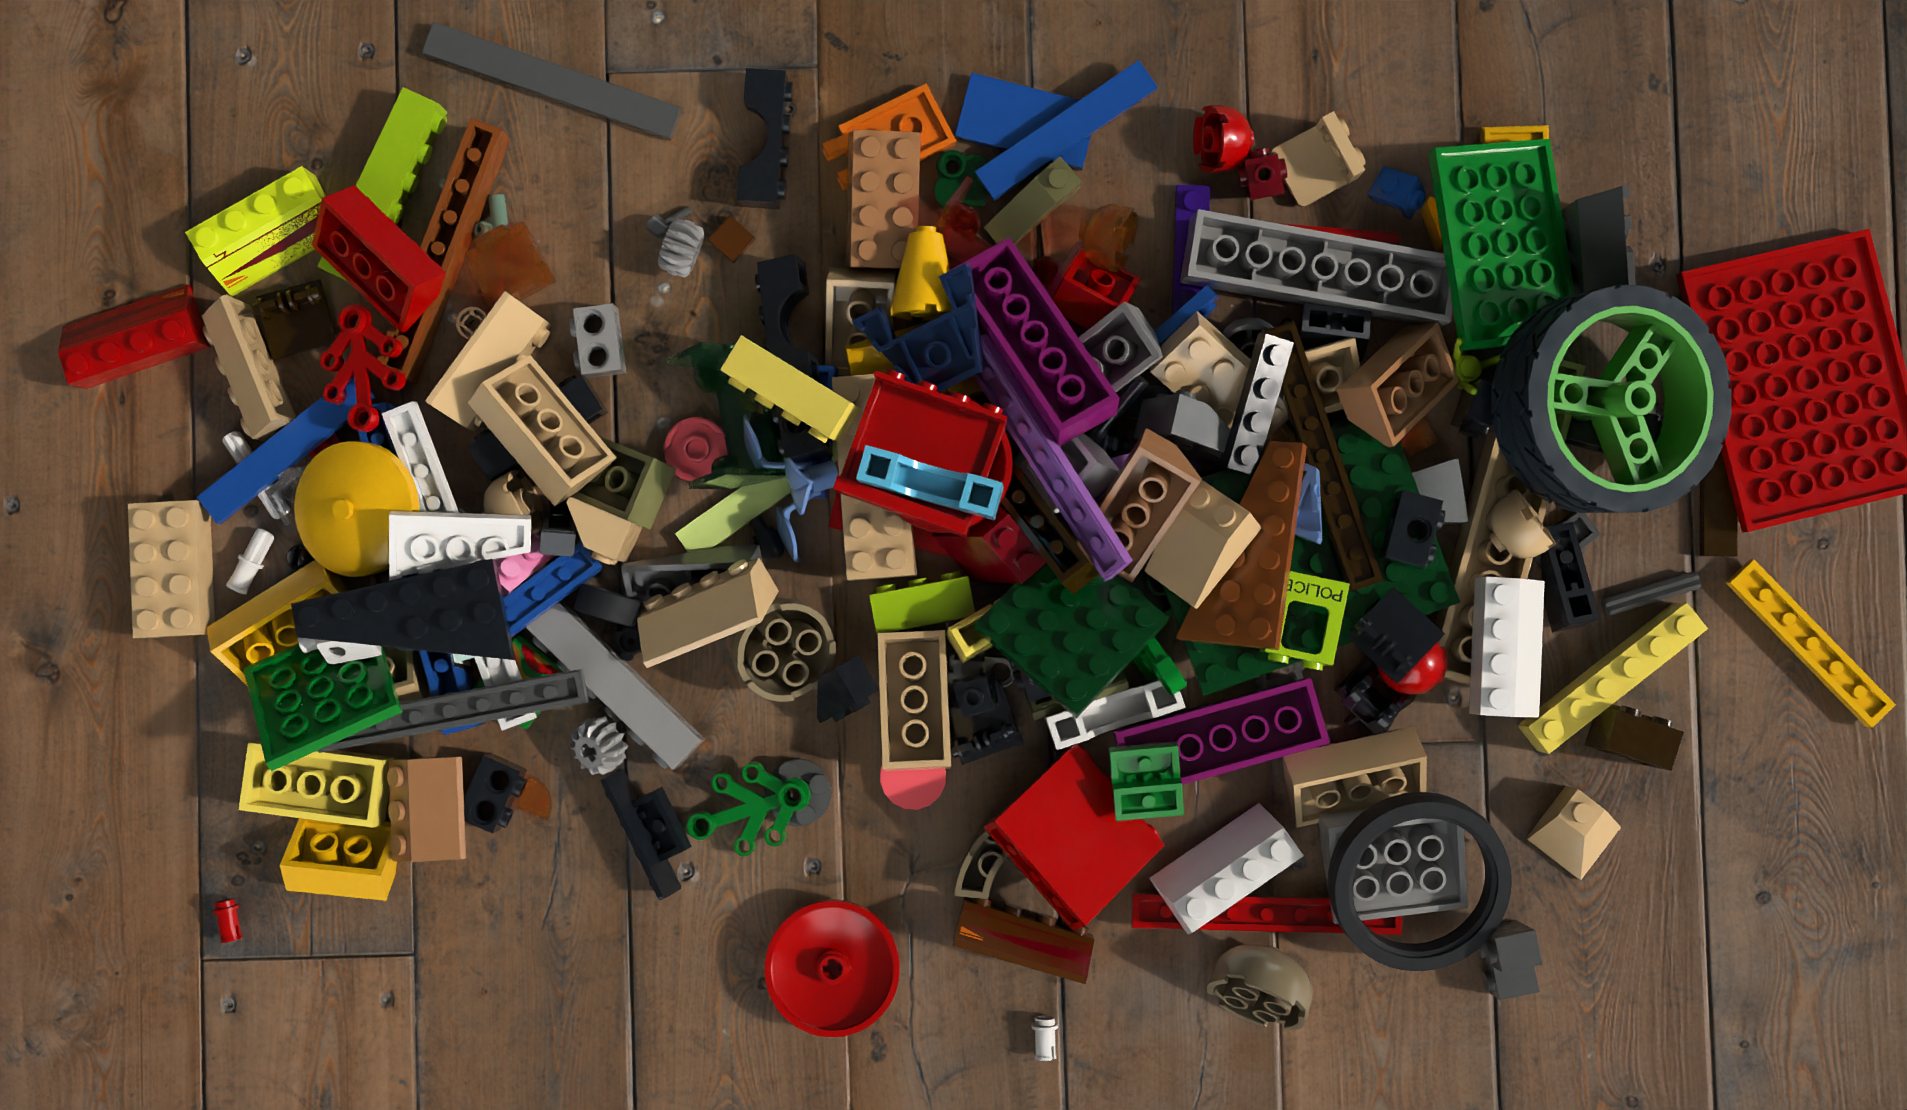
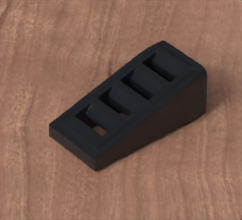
[540,500,576,557]

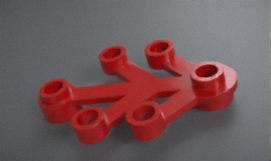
[320,304,406,432]

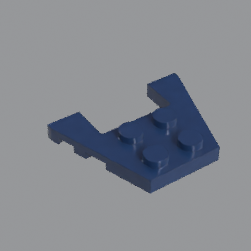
[852,263,984,392]

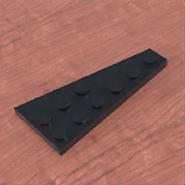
[291,559,515,660]

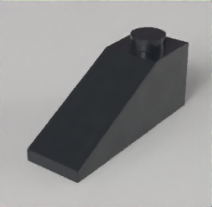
[1541,522,1600,633]

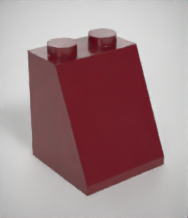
[932,506,1046,584]

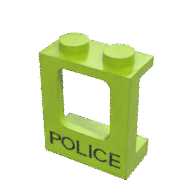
[1260,571,1350,671]

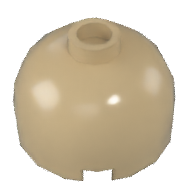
[482,470,544,535]
[1489,489,1556,559]

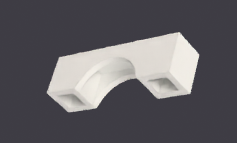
[1045,679,1186,750]

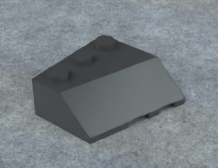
[1562,185,1635,294]

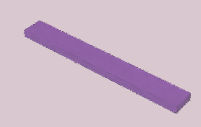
[974,334,1133,581]

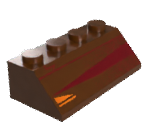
[953,897,1095,984]

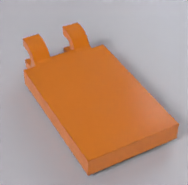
[822,83,957,191]

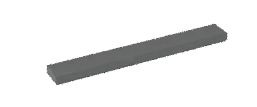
[422,22,682,141]
[318,669,589,753]

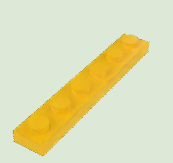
[1726,559,1896,728]

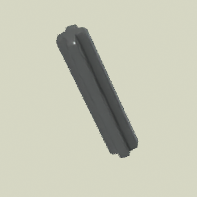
[1601,572,1701,615]

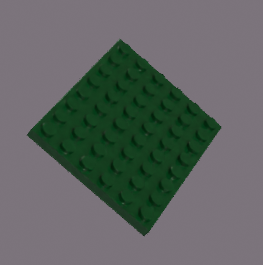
[1151,424,1461,696]

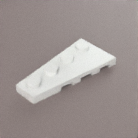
[389,511,531,581]

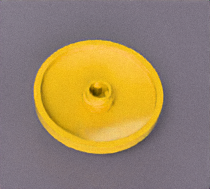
[294,441,419,577]

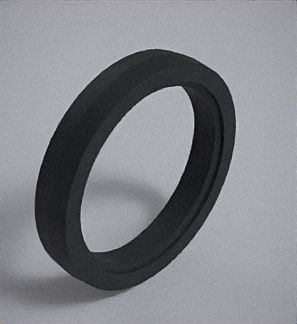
[1328,792,1512,971]

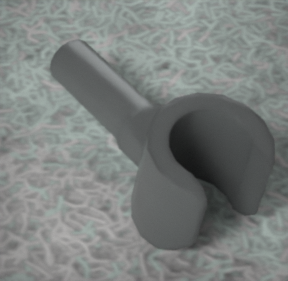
[646,206,693,238]

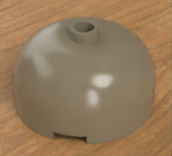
[731,597,836,702]
[1207,944,1313,1031]

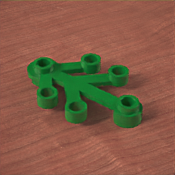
[687,761,811,857]

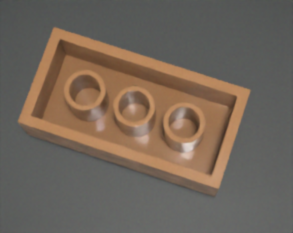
[846,129,921,269]

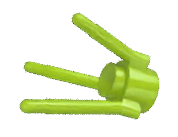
[1450,338,1501,395]

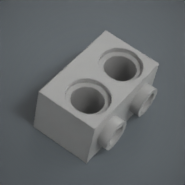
[569,303,627,379]

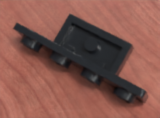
[601,769,692,900]

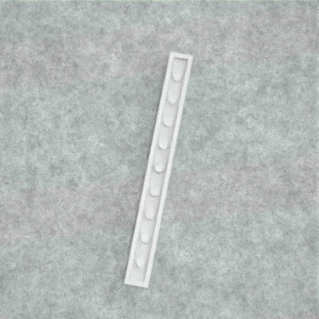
[382,401,537,731]

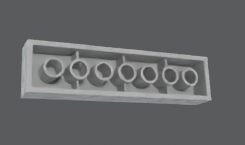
[1180,209,1453,328]

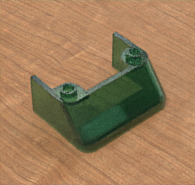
[666,342,786,489]

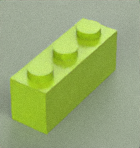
[869,571,975,635]

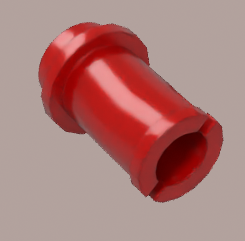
[211,898,243,943]

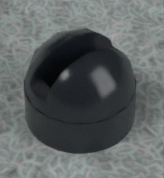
[286,544,315,570]

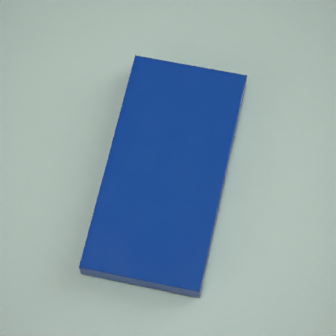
[955,72,1091,171]

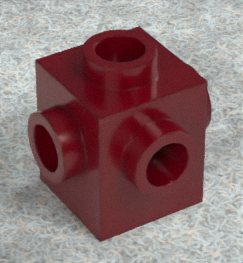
[1237,147,1288,200]

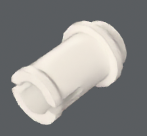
[1031,1015,1058,1061]

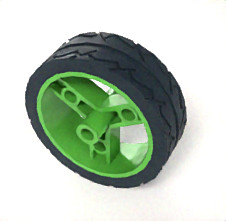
[1491,285,1732,513]

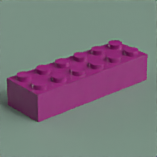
[951,237,1119,446]
[1112,677,1330,785]

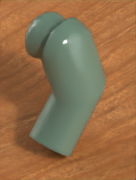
[474,194,508,241]

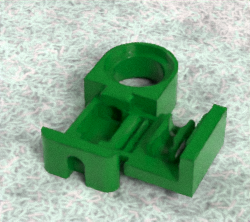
[1133,637,1187,696]

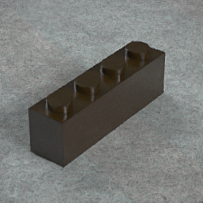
[1001,462,1099,595]

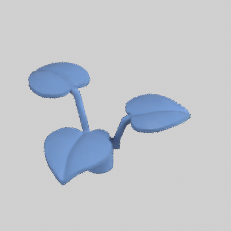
[743,412,839,563]

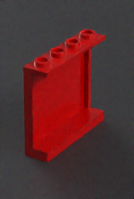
[833,369,1008,538]
[983,744,1165,930]

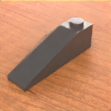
[621,545,763,601]

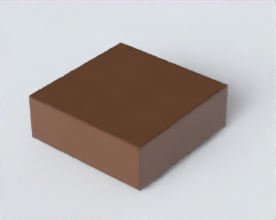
[708,215,756,263]

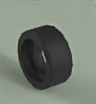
[574,583,643,627]

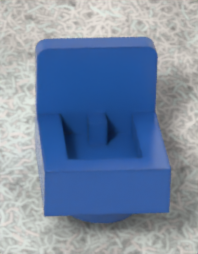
[1368,166,1426,219]

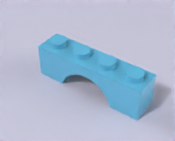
[856,445,1004,521]

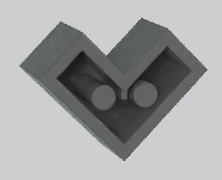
[1477,920,1543,1000]

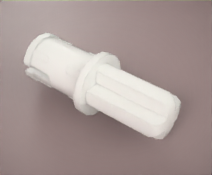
[226,528,274,595]

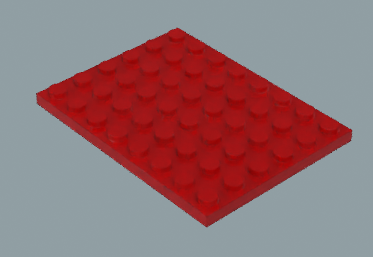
[1676,229,1907,533]

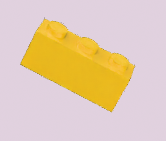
[280,818,397,901]

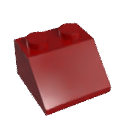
[1053,246,1141,330]

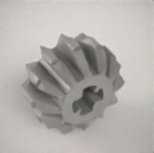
[658,218,704,278]
[569,717,628,775]

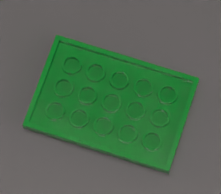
[1428,139,1582,351]

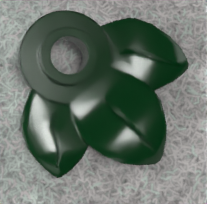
[934,150,989,212]

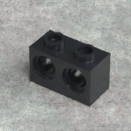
[464,753,528,833]

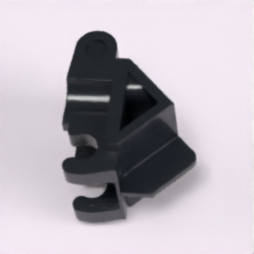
[1334,656,1417,734]

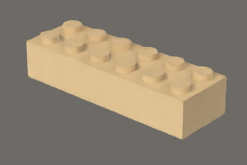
[832,374,917,581]

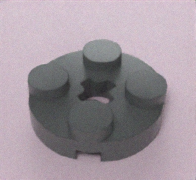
[764,759,832,826]

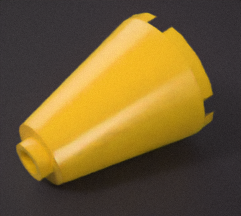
[890,226,953,321]

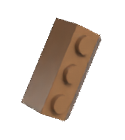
[387,756,466,862]

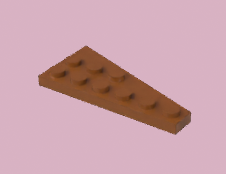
[1176,441,1307,650]

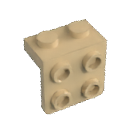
[1271,111,1366,207]

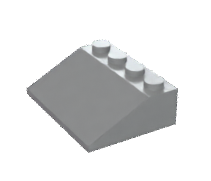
[1319,809,1468,924]

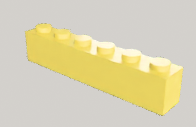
[1517,602,1708,754]

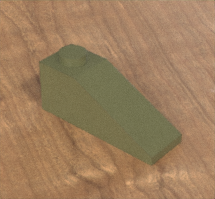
[983,156,1082,244]

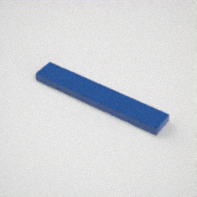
[975,60,1158,201]
[196,375,377,524]

